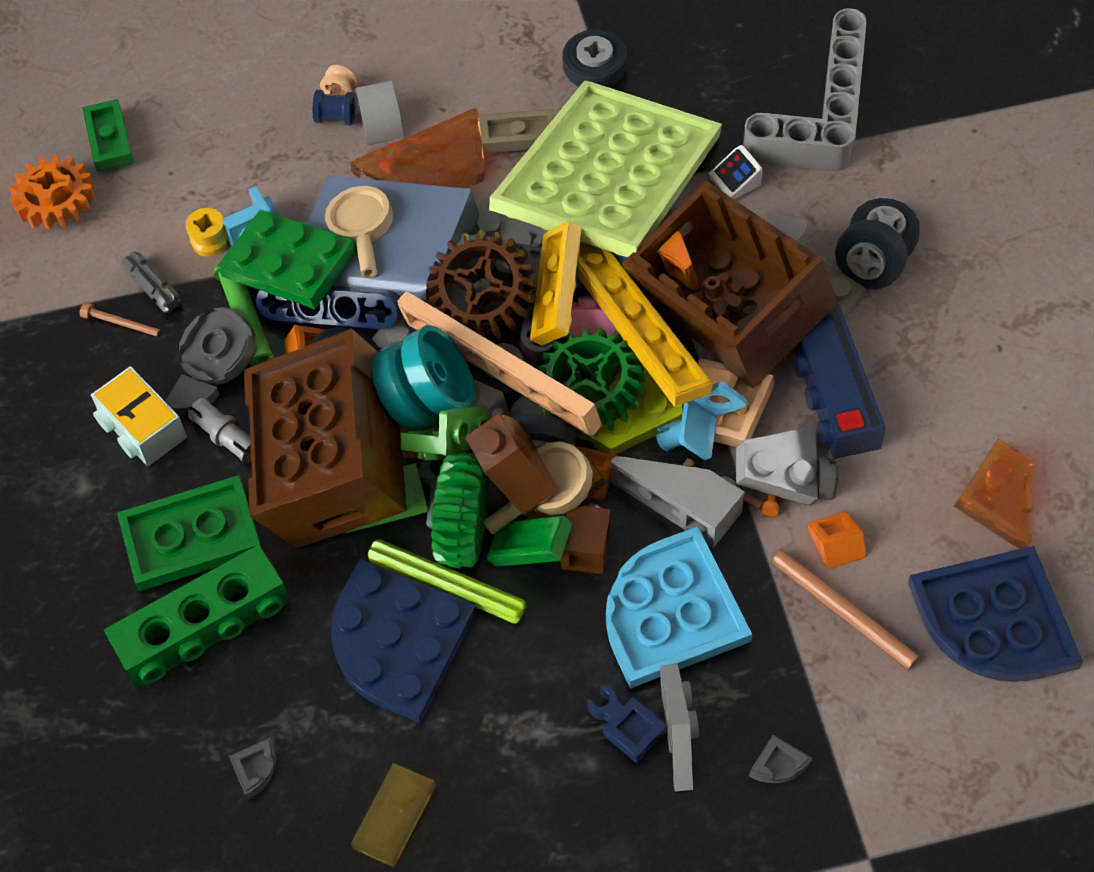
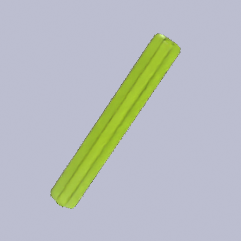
[368,539,526,623]

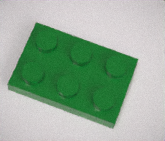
[217,209,357,309]
[117,475,261,591]

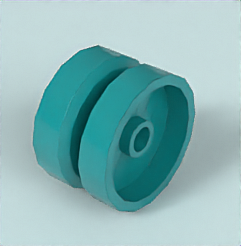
[371,325,475,431]

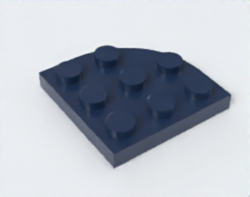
[908,546,1083,682]
[331,559,477,723]

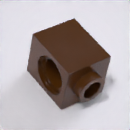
[561,503,610,574]

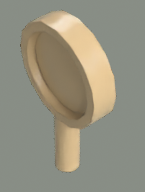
[325,185,393,278]
[483,441,593,534]

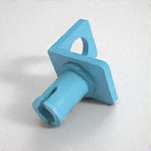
[656,382,747,460]

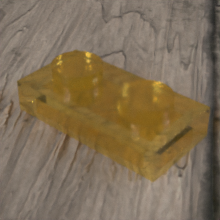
[351,763,435,867]

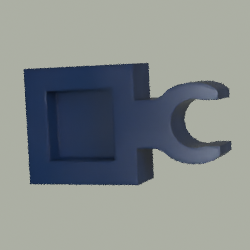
[587,685,667,763]

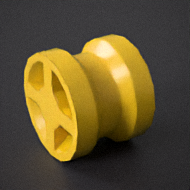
[186,208,229,257]

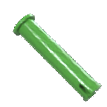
[213,265,275,367]

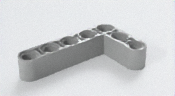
[743,8,867,171]

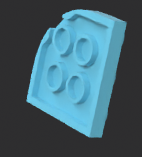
[606,526,752,689]

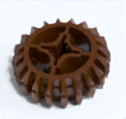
[426,229,537,338]

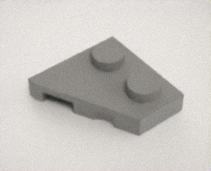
[736,427,818,505]
[660,664,699,792]

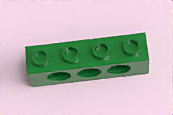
[104,544,290,688]

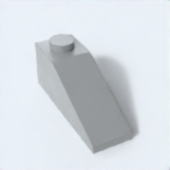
[611,456,745,548]

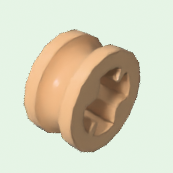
[320,65,358,95]

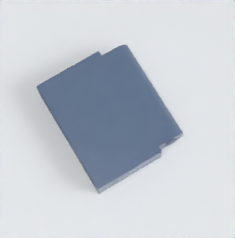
[307,175,479,308]

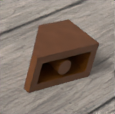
[465,413,560,515]

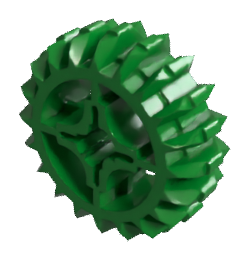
[536,327,647,436]
[431,452,490,568]

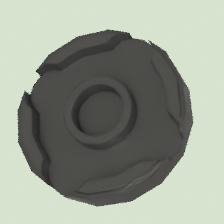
[179,307,255,386]

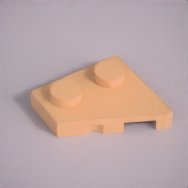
[698,358,775,447]

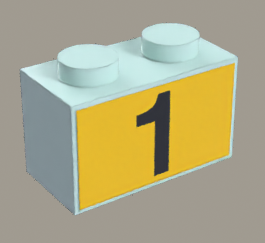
[91,366,187,466]

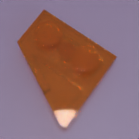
[954,438,1034,549]

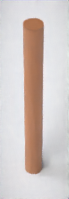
[772,550,920,670]

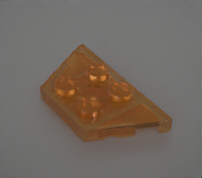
[351,108,485,188]

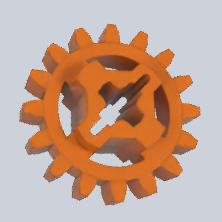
[9,154,95,231]

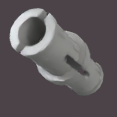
[188,398,251,464]

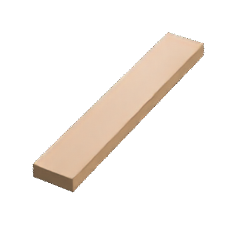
[397,291,602,436]

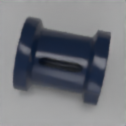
[312,89,356,126]

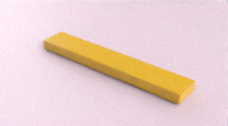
[576,242,713,407]

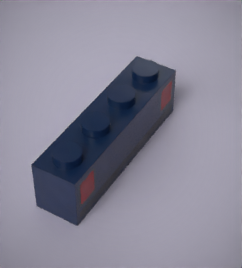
[793,294,886,459]

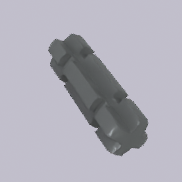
[123,251,181,313]

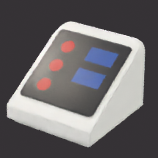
[708,145,762,200]

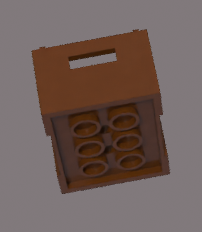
[622,181,837,389]
[244,329,407,548]

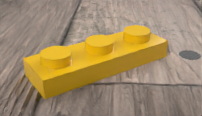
[530,221,581,346]

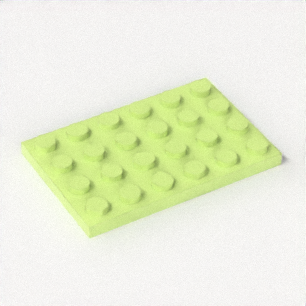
[489,80,722,257]

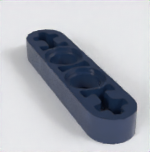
[256,286,403,329]

